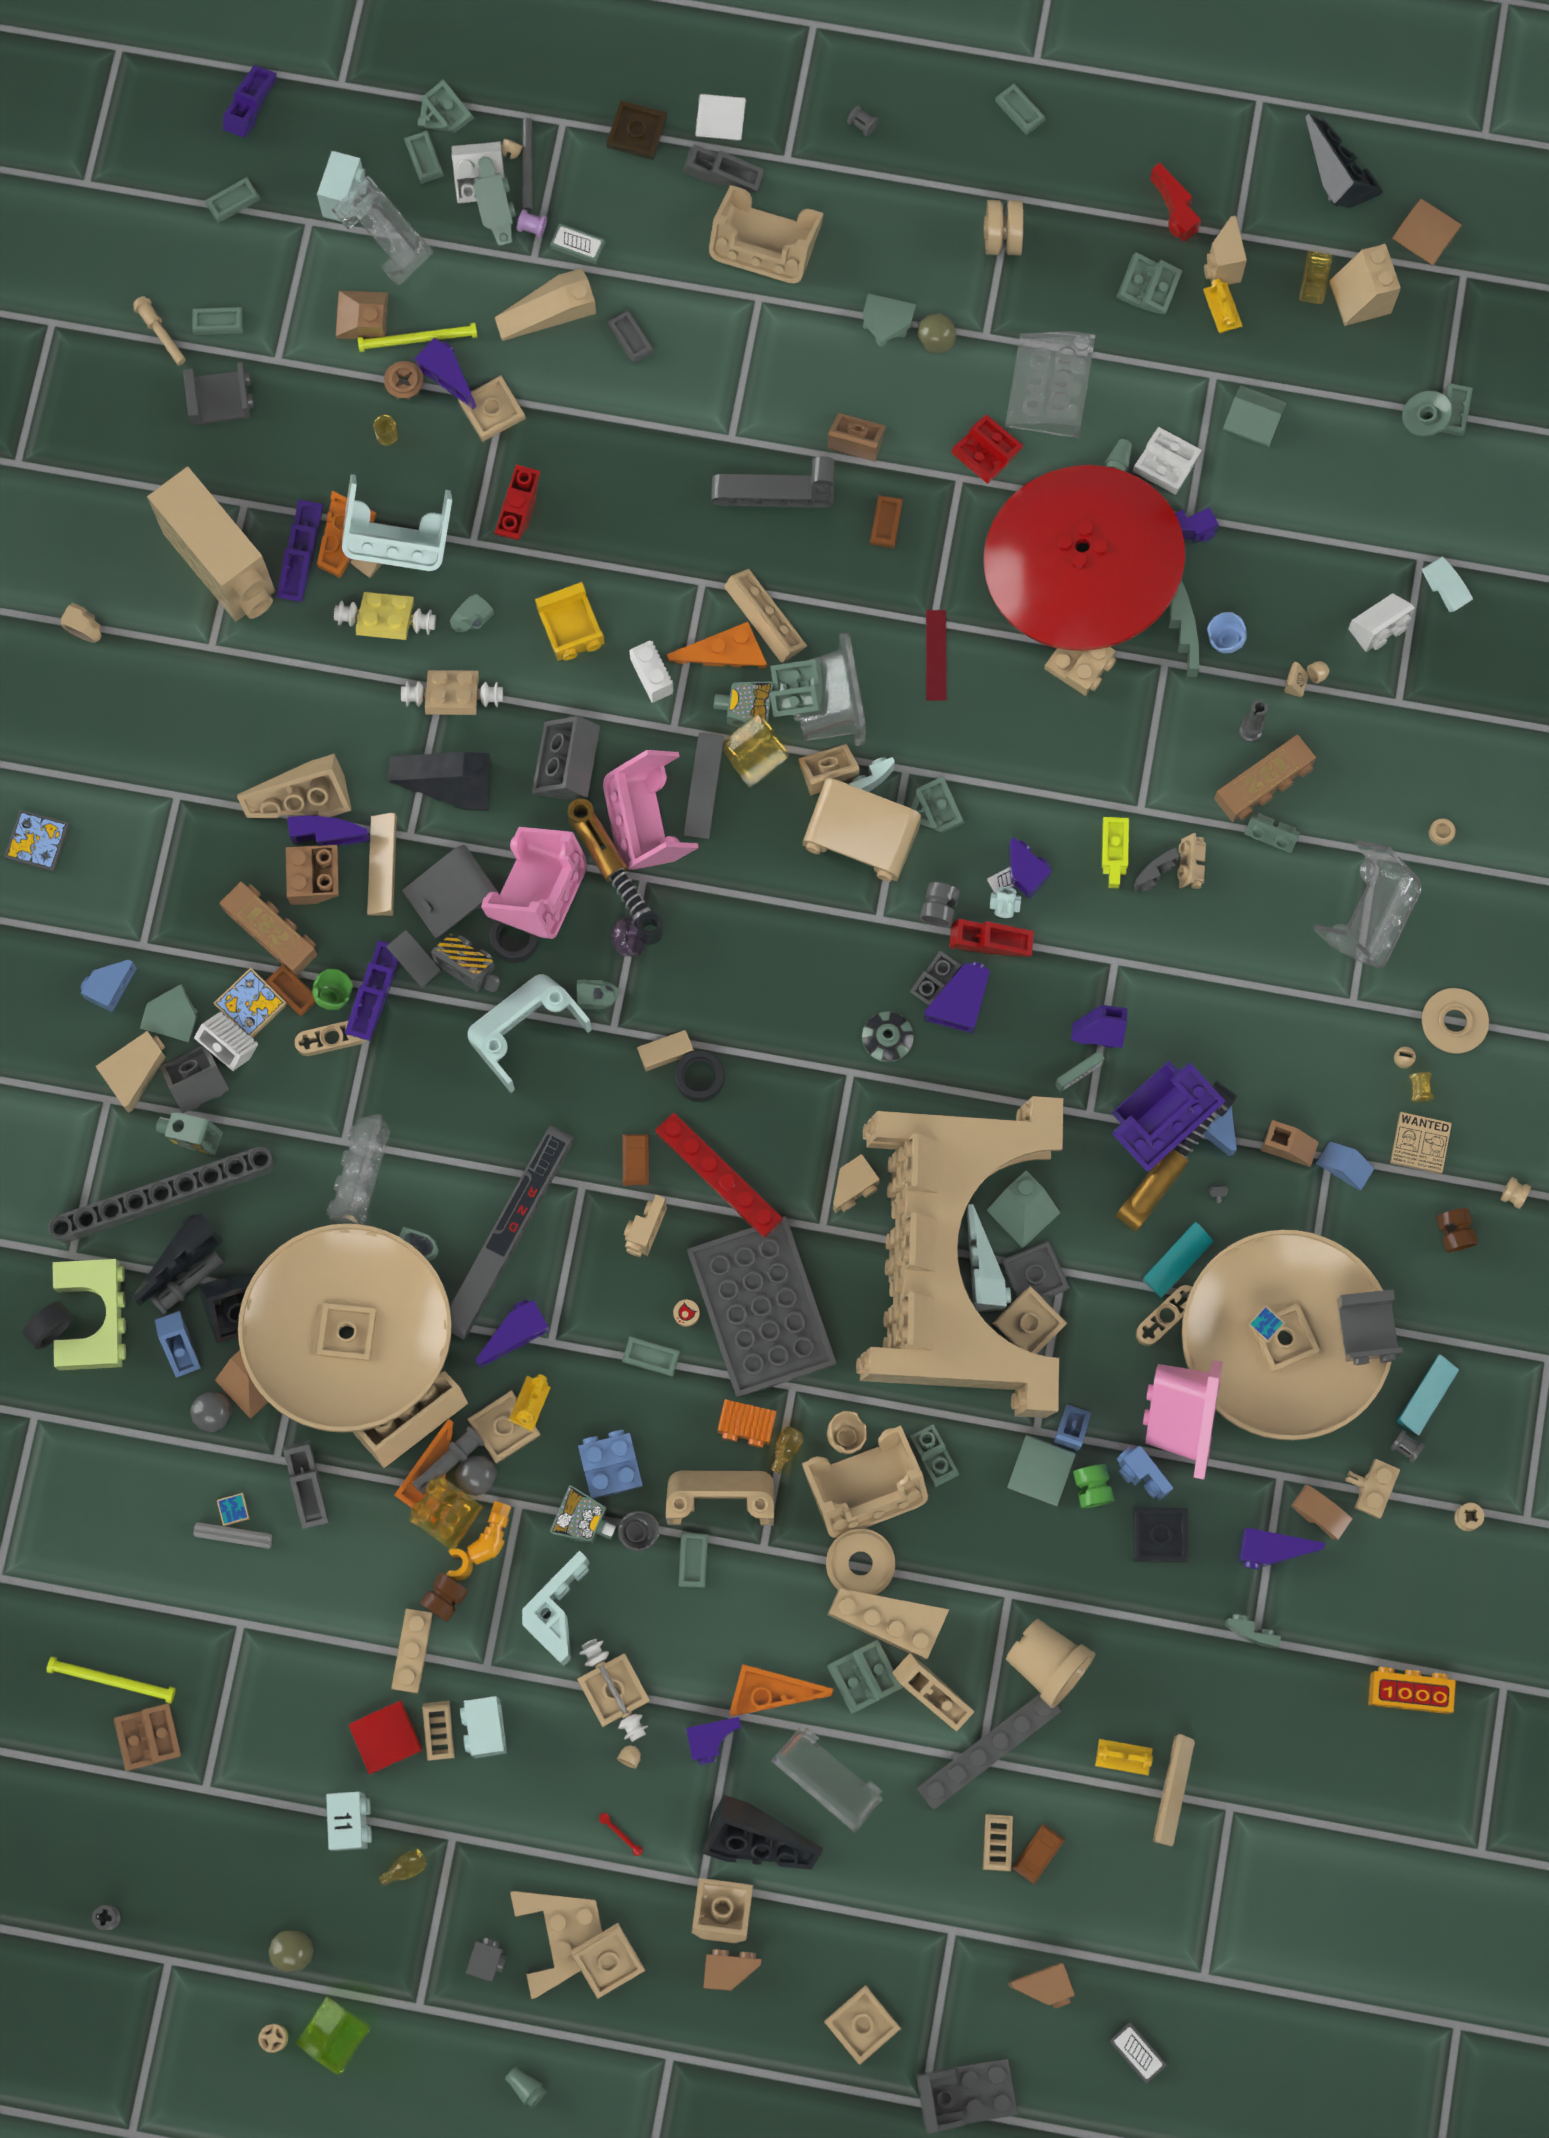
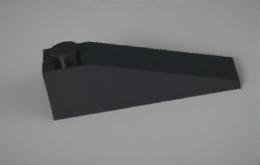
[1305,114,1383,208]
[388,752,492,811]
[132,1213,223,1306]
[199,1273,255,1344]
[701,1795,823,1870]

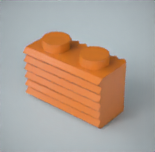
[717,1399,776,1448]

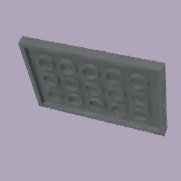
[687,1216,837,1398]

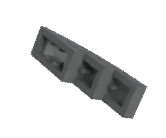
[684,733,724,839]

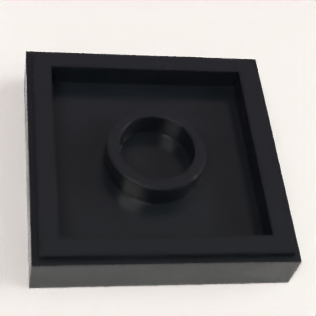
[1133,1508,1188,1563]

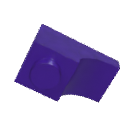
[686,1717,741,1765]

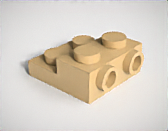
[1044,647,1116,696]
[624,1195,667,1257]

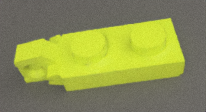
[1102,817,1129,889]

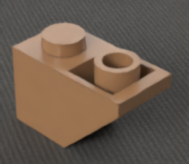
[1261,1120,1318,1167]
[704,1949,761,1991]

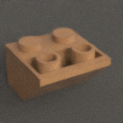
[286,845,339,905]

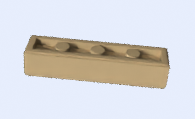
[724,569,807,662]
[367,813,397,916]
[1153,1734,1195,1846]

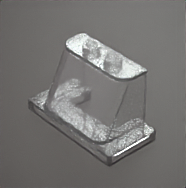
[332,176,433,286]
[794,632,866,745]

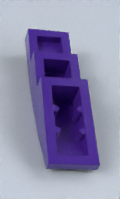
[277,499,324,602]
[345,940,399,1041]

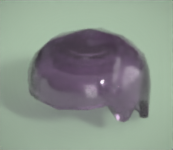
[610,918,644,957]

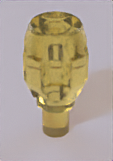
[771,1426,803,1474]
[379,1850,427,1886]

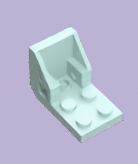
[522,1551,590,1666]

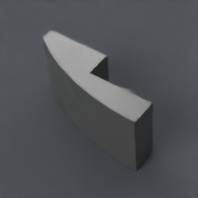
[1133,848,1180,892]
[386,930,441,988]
[910,951,962,1005]

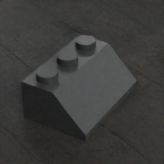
[532,716,600,800]

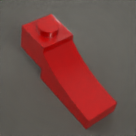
[1150,163,1201,242]

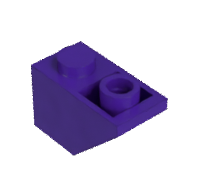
[1009,837,1052,899]
[1071,1005,1127,1048]

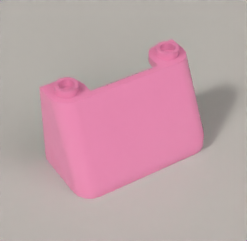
[481,827,587,939]

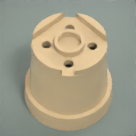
[1006,1619,1095,1708]

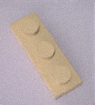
[391,1609,433,1694]

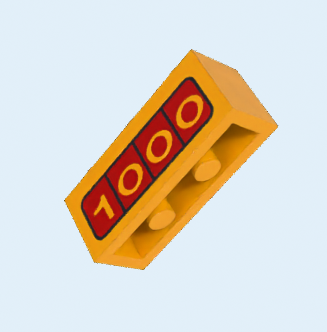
[1368,1667,1456,1714]

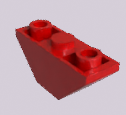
[494,465,540,541]

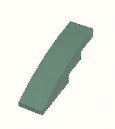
[1169,580,1199,677]

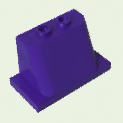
[1111,1061,1225,1172]

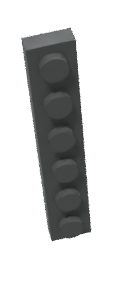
[916,1693,1061,1810]

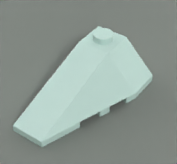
[967,1204,1011,1312]

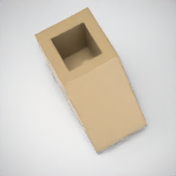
[833,1154,879,1213]

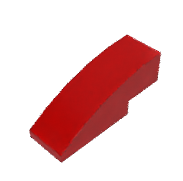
[949,919,1034,957]

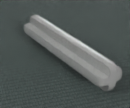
[194,1522,273,1549]

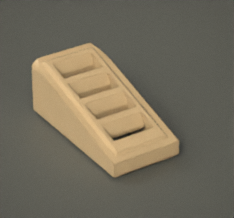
[423,1701,454,1761]
[983,1814,1013,1871]

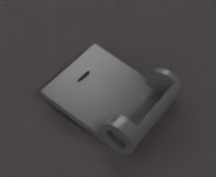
[402,845,500,939]

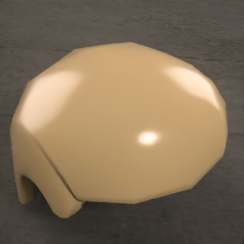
[827,1411,867,1454]

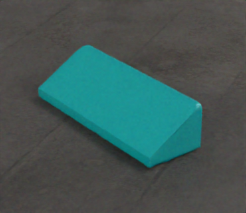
[1142,1221,1214,1298]
[1396,1354,1459,1436]

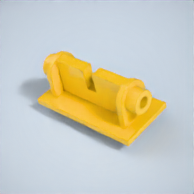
[1203,279,1243,333]
[509,1374,551,1432]
[1095,1739,1153,1775]

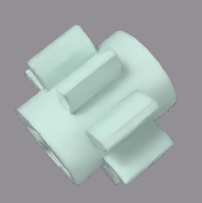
[990,887,1021,918]

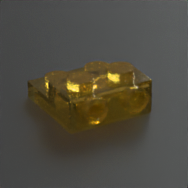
[408,1476,483,1549]

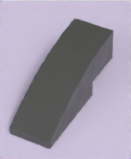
[682,144,764,193]
[283,1440,329,1529]

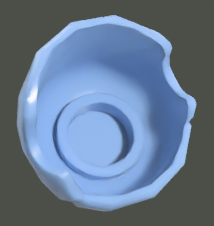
[1207,612,1247,654]

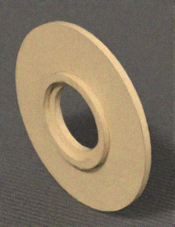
[1422,988,1489,1054]
[826,1528,895,1595]

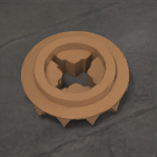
[384,361,423,400]

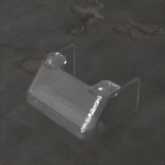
[1314,840,1421,968]
[771,1728,883,1834]

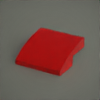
[951,414,1023,484]
[349,1701,423,1775]

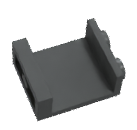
[183,362,254,426]
[1337,1289,1403,1365]

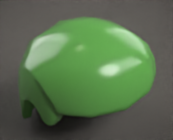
[312,969,353,1010]

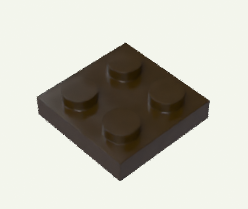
[606,100,667,160]

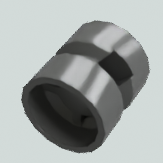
[920,882,960,928]

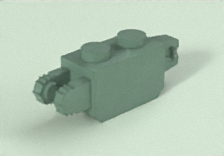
[473,156,516,245]

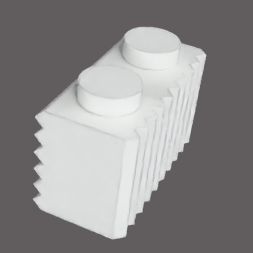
[629,641,673,702]
[194,1012,258,1071]

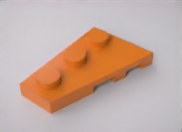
[317,491,377,578]

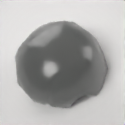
[190,1391,233,1432]
[455,1454,497,1496]
[618,1511,660,1551]

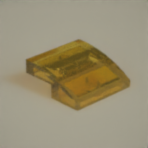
[723,713,790,787]

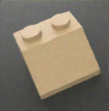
[1204,216,1247,285]

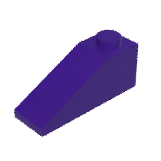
[415,338,477,410]
[476,1299,550,1368]
[1238,1528,1325,1570]

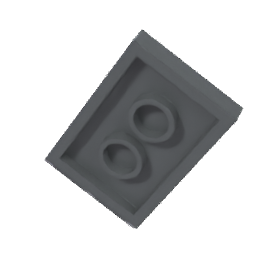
[916,2058,1018,2133]

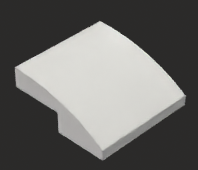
[1132,427,1202,495]

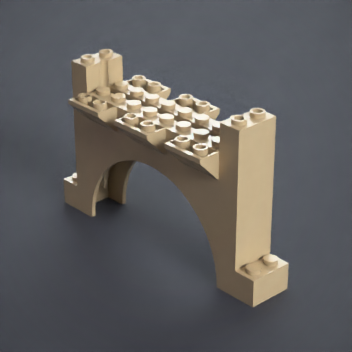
[856,1096,1063,1418]

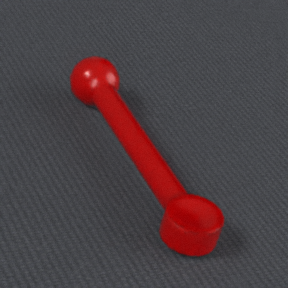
[599,1813,643,1856]

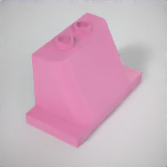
[1143,1360,1223,1479]

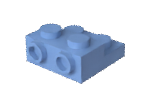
[578,1430,643,1499]
[1117,1446,1173,1501]

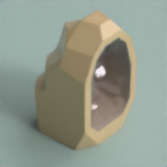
[61,603,102,643]

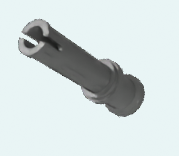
[1239,699,1268,742]
[150,1251,224,1316]
[412,1426,485,1495]

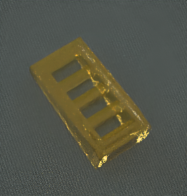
[1299,251,1332,304]

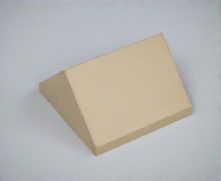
[798,744,859,796]

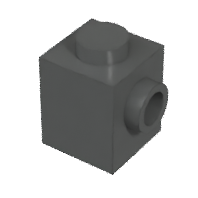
[466,1938,507,1982]

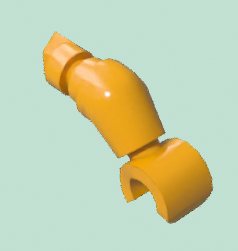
[446,1501,511,1581]

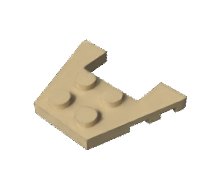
[510,1891,602,1999]

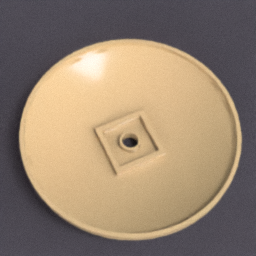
[238,1224,452,1432]
[1182,1230,1391,1440]

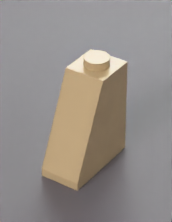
[96,1031,166,1113]

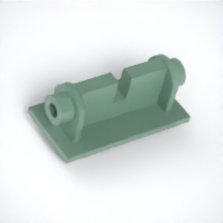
[1244,813,1300,853]

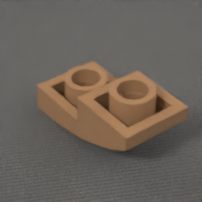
[1291,1485,1352,1540]

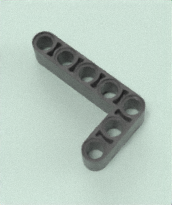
[711,456,835,508]

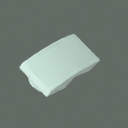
[1421,557,1473,612]
[849,757,895,792]

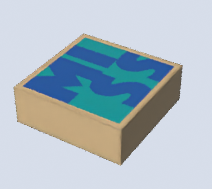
[1247,1305,1285,1343]
[217,1493,250,1527]

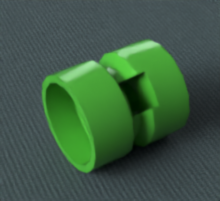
[1073,1464,1115,1509]

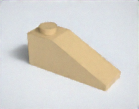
[892,1653,974,1732]

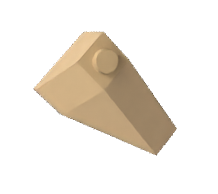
[495,268,596,341]
[237,754,351,818]

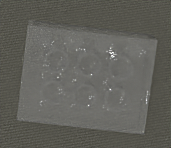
[1005,331,1095,438]
[327,1114,390,1225]

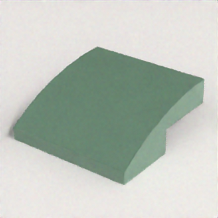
[1116,252,1182,315]
[770,659,822,717]
[1007,1435,1076,1506]
[827,1640,903,1714]

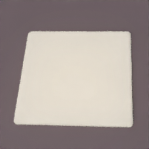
[695,94,746,140]

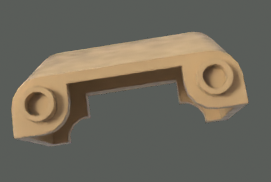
[709,185,824,284]
[803,778,921,882]
[802,1426,928,1538]
[666,1471,774,1525]

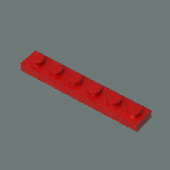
[655,1113,783,1238]

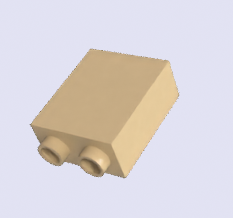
[147,466,275,622]

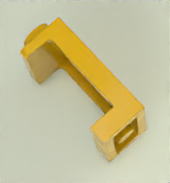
[535,582,605,661]

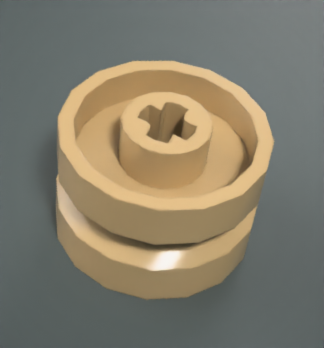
[984,200,1023,255]

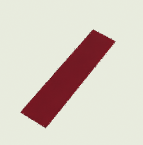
[926,610,946,701]

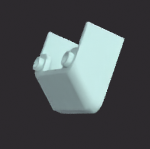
[342,474,452,571]
[468,974,592,1093]

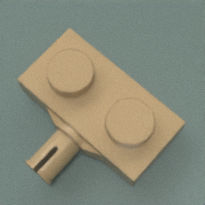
[1345,1459,1400,1519]

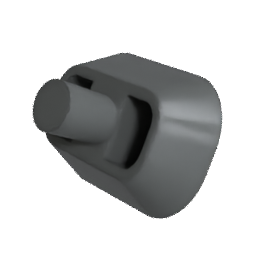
[483,973,500,992]
[1208,1185,1229,1203]

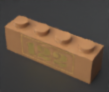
[1214,734,1316,822]
[220,882,317,976]

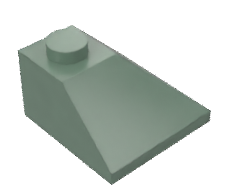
[987,1170,1060,1249]

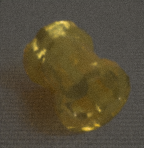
[373,415,398,445]
[1409,1072,1434,1103]

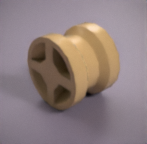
[1500,1177,1531,1209]
[1454,1503,1484,1531]
[259,2024,289,2052]

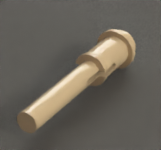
[133,296,186,365]

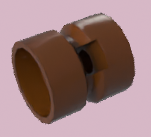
[1436,1208,1479,1253]
[420,1572,469,1623]

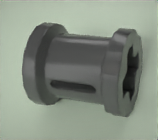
[847,105,879,137]
[1390,1430,1425,1464]
[92,1905,121,1930]

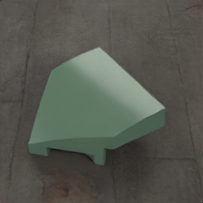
[418,79,474,133]
[862,294,916,347]
[911,776,965,833]
[140,984,198,1042]

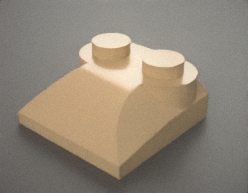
[692,1878,753,1943]

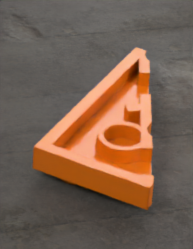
[667,622,767,669]
[394,1419,453,1525]
[729,1664,833,1716]

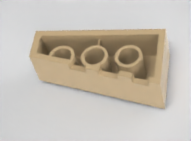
[353,1371,468,1468]
[827,1589,949,1660]

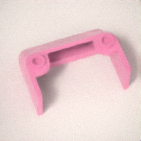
[603,750,698,870]

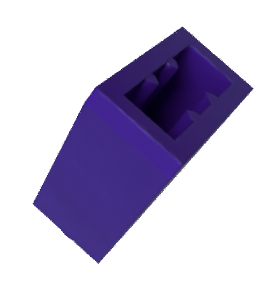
[923,962,990,1034]

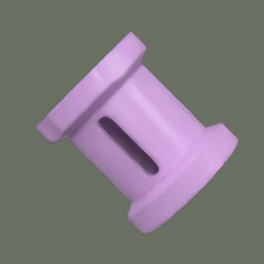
[517,209,547,238]

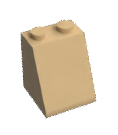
[1330,244,1401,326]

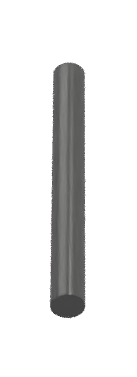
[523,118,532,212]

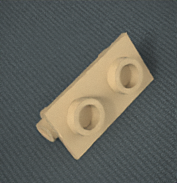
[1177,833,1206,889]

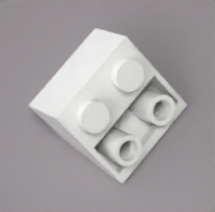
[452,142,504,203]
[1348,593,1415,652]

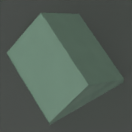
[1223,385,1287,447]

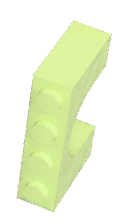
[53,1259,126,1371]

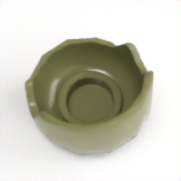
[917,313,956,354]
[268,1930,314,1972]

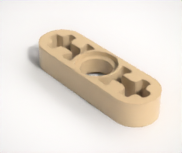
[295,1021,367,1056]
[1136,1285,1192,1346]

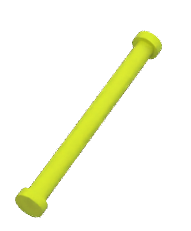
[358,323,477,352]
[47,1657,176,1704]

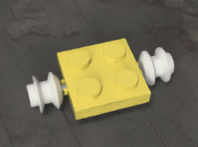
[334,592,436,640]

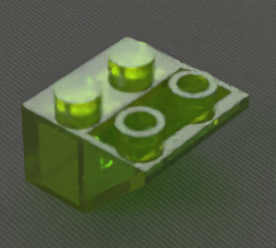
[296,1996,372,2075]

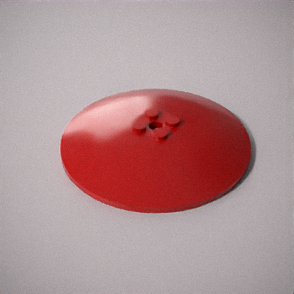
[984,465,1185,651]

